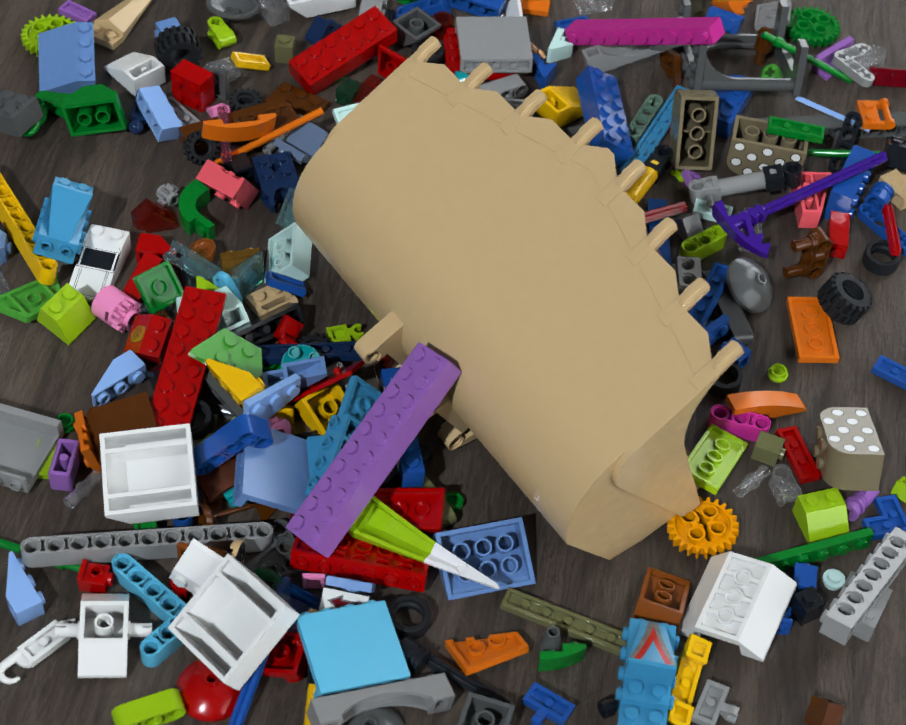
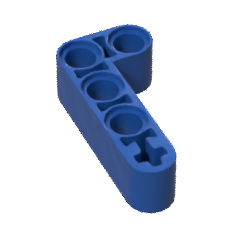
[193,414,274,475]

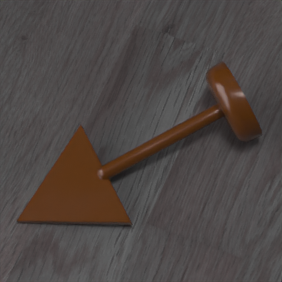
[196,502,277,526]

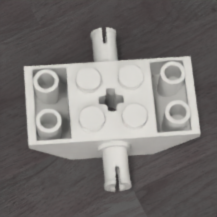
[55,594,152,678]

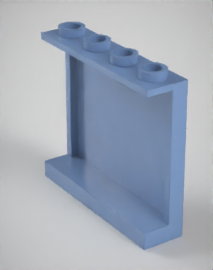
[233,429,310,514]

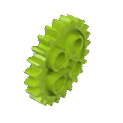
[21,14,75,57]

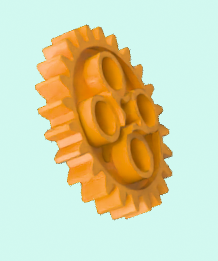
[667,496,739,559]

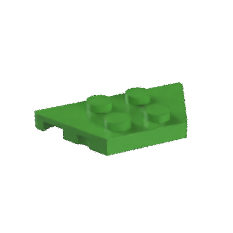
[0,274,60,323]
[188,328,263,381]

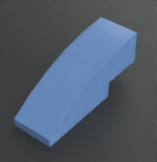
[262,356,328,389]

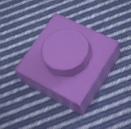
[681,169,702,187]

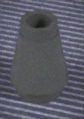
[539,626,562,652]

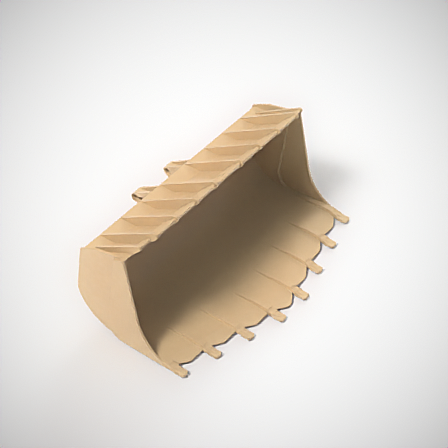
[292,36,744,560]

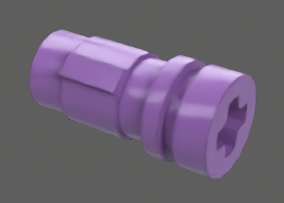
[845,489,879,521]

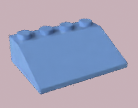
[38,22,96,94]
[431,517,536,601]

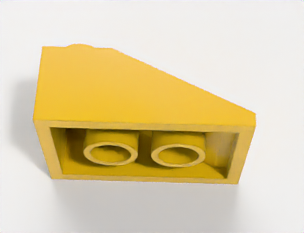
[205,358,266,409]
[294,382,344,435]

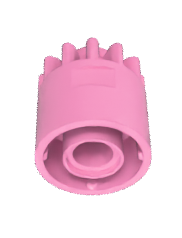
[91,285,142,333]

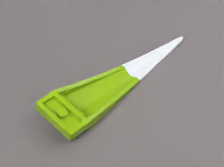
[347,495,499,589]

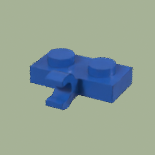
[522,682,576,725]

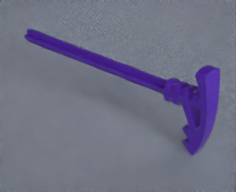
[712,151,888,258]

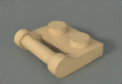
[245,286,299,317]

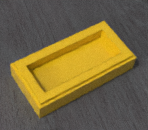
[231,52,271,71]

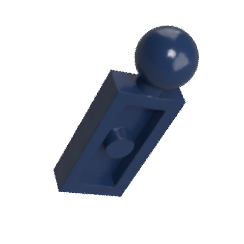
[128,90,147,135]

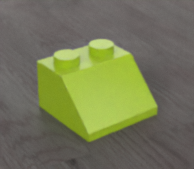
[37,283,96,346]
[792,488,850,544]

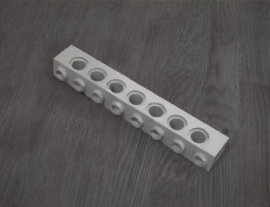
[819,527,906,646]

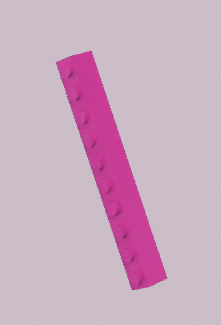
[565,17,725,45]

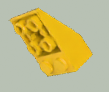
[535,86,583,127]

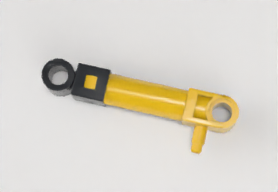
[626,145,673,204]

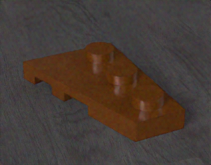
[263,81,330,118]
[231,102,299,150]

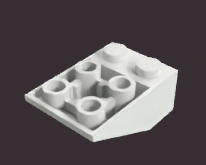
[104,52,166,96]

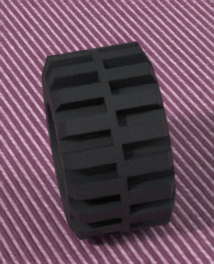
[154,25,203,72]
[817,271,873,325]

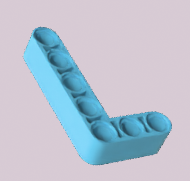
[111,553,186,668]

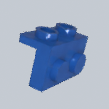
[704,314,730,346]

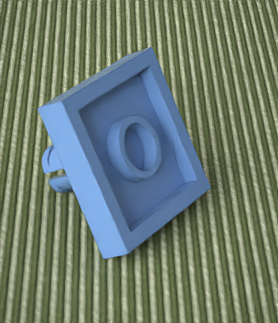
[325,575,376,594]

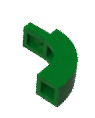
[178,179,215,240]

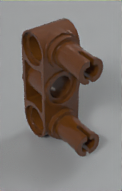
[782,227,832,280]

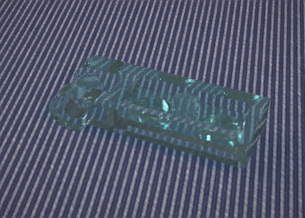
[162,241,222,284]

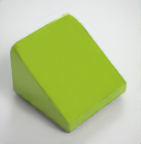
[891,476,906,503]

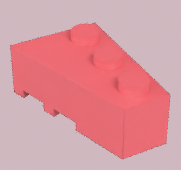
[195,159,259,210]
[790,172,832,228]

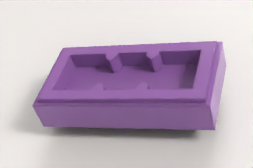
[58,0,97,22]

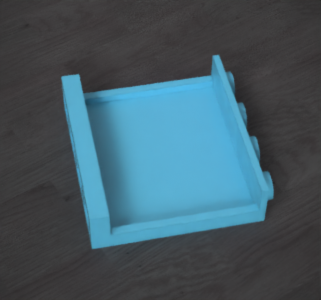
[292,600,411,698]

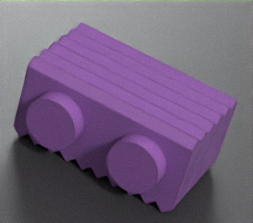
[48,438,82,491]

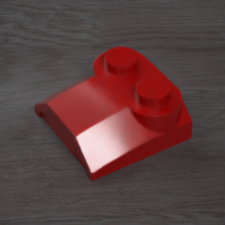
[262,631,308,683]

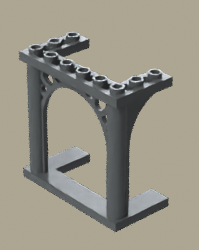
[676,0,809,96]

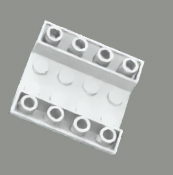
[677,551,797,662]

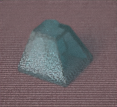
[227,251,264,303]

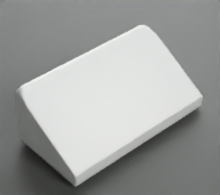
[505,0,523,17]

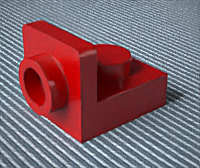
[273,315,304,344]

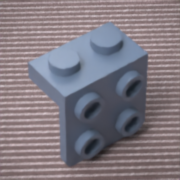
[273,117,328,165]

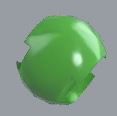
[760,64,783,78]

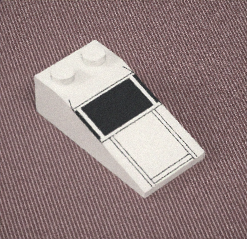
[69,224,131,302]

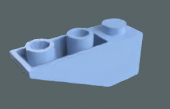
[91,349,147,407]
[6,551,46,626]

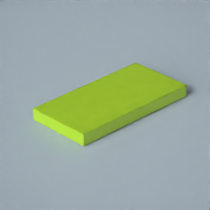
[687,423,749,495]

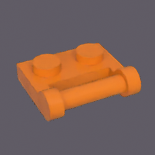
[855,98,896,130]

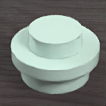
[822,569,845,591]

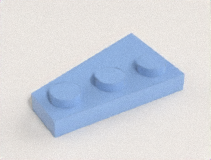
[243,373,301,420]

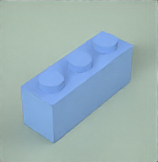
[135,85,182,142]

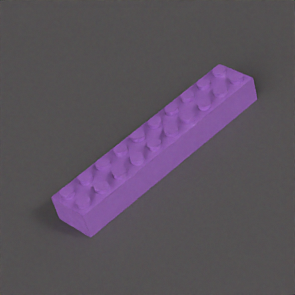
[286,342,462,558]

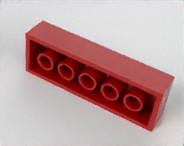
[288,6,397,95]

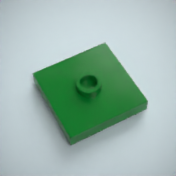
[132,260,184,314]

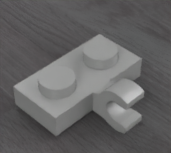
[691,679,740,725]

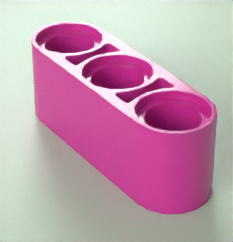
[707,404,771,442]

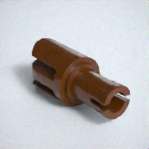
[754,26,773,66]

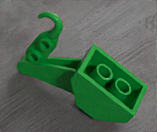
[21,84,127,137]

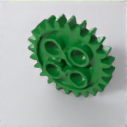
[785,6,841,48]

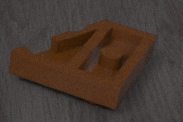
[660,49,682,88]

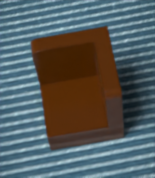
[804,695,845,725]

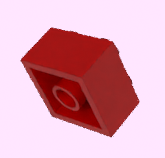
[170,59,215,113]

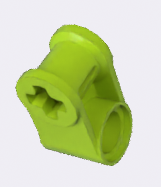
[208,16,236,50]

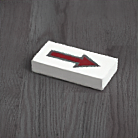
[319,587,369,610]

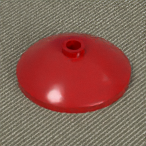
[176,659,242,722]

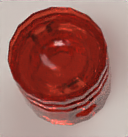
[431,11,454,41]

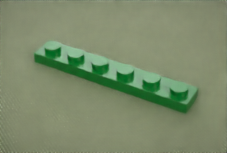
[755,527,874,572]

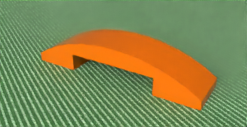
[201,113,277,142]

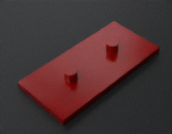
[287,360,365,405]

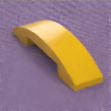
[667,634,712,725]

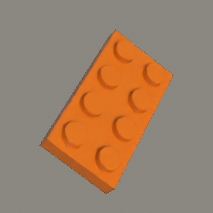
[786,297,840,363]

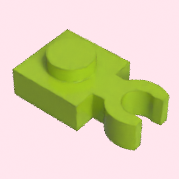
[326,324,364,342]

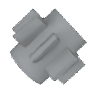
[156,183,180,208]

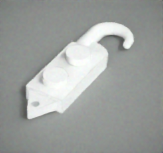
[0,619,76,684]

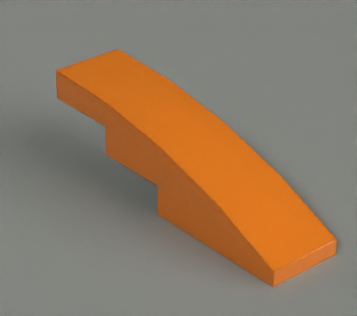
[725,391,806,419]

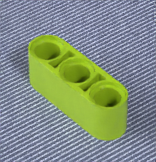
[679,225,728,260]
[111,688,186,725]

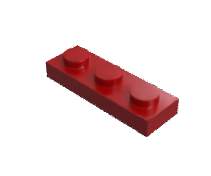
[775,426,821,484]

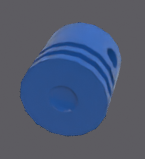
[864,181,894,212]

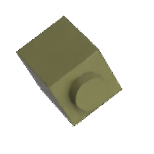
[275,34,295,64]
[751,431,786,467]

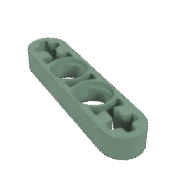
[628,94,663,144]

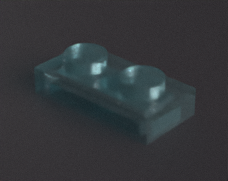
[276,187,295,228]

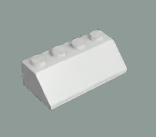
[169,538,224,596]

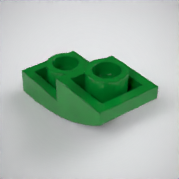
[538,642,586,671]

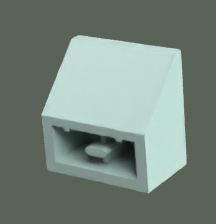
[215,286,250,332]

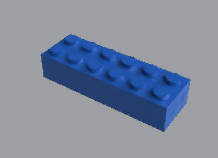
[576,65,634,167]

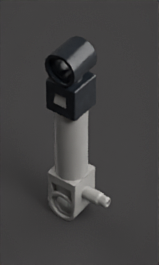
[688,161,803,208]

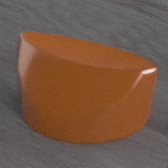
[187,238,216,273]

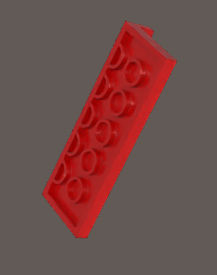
[290,533,429,592]

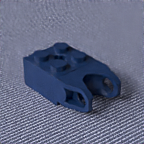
[252,151,299,213]

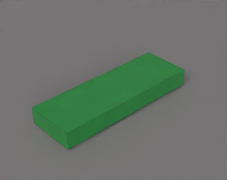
[766,116,825,144]

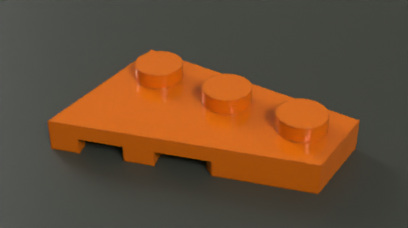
[73,410,101,475]
[445,631,529,676]

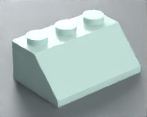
[264,222,312,284]

